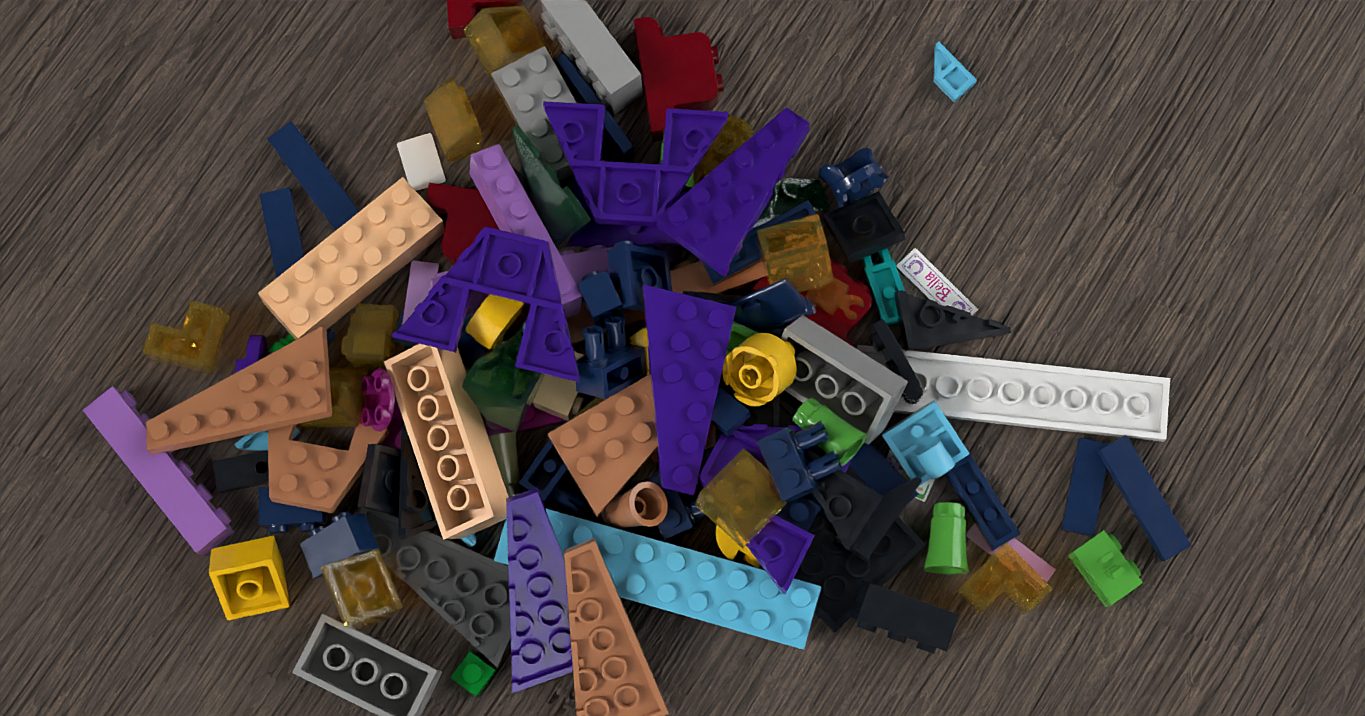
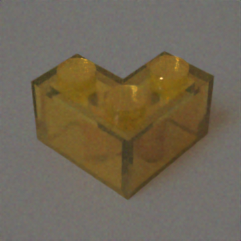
[142,301,230,375]
[342,304,399,371]
[957,542,1053,614]

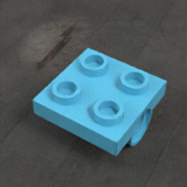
[881,400,969,486]

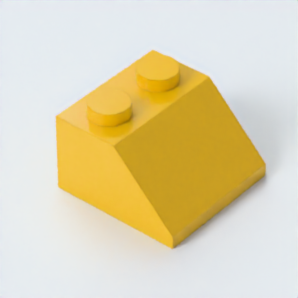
[209,535,290,621]

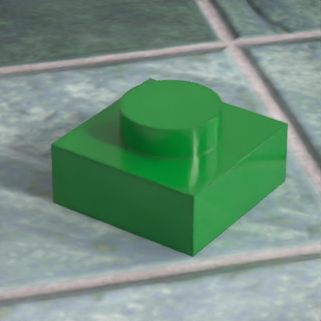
[450,651,496,697]

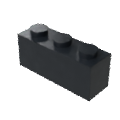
[850,580,959,654]

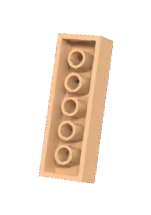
[258,177,445,340]
[384,344,509,540]

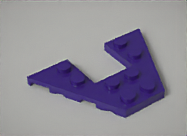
[543,101,728,227]
[392,227,580,383]
[697,424,853,594]

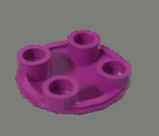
[361,369,395,432]

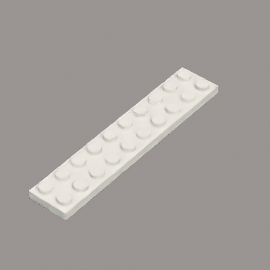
[857,345,1170,442]

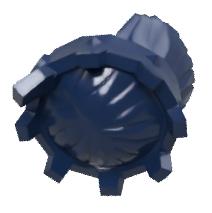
[819,148,889,208]

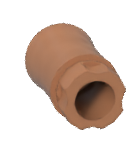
[601,482,668,529]

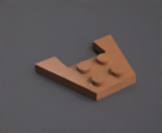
[268,423,390,513]

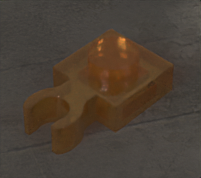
[805,271,864,319]

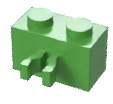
[1068,530,1143,607]

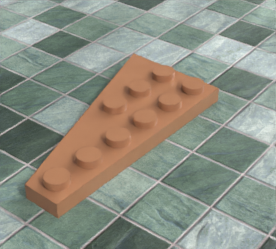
[146,326,332,455]
[548,373,722,517]
[564,538,669,716]

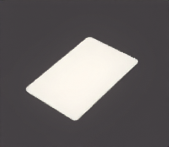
[397,133,446,191]

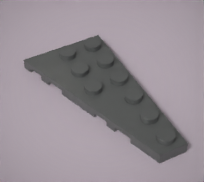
[360,508,511,668]

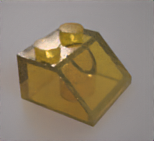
[463,5,552,79]
[695,448,787,548]
[321,549,403,629]

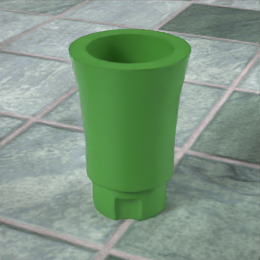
[792,397,867,467]
[924,502,969,575]

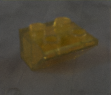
[423,77,484,163]
[756,214,834,292]
[298,367,369,427]

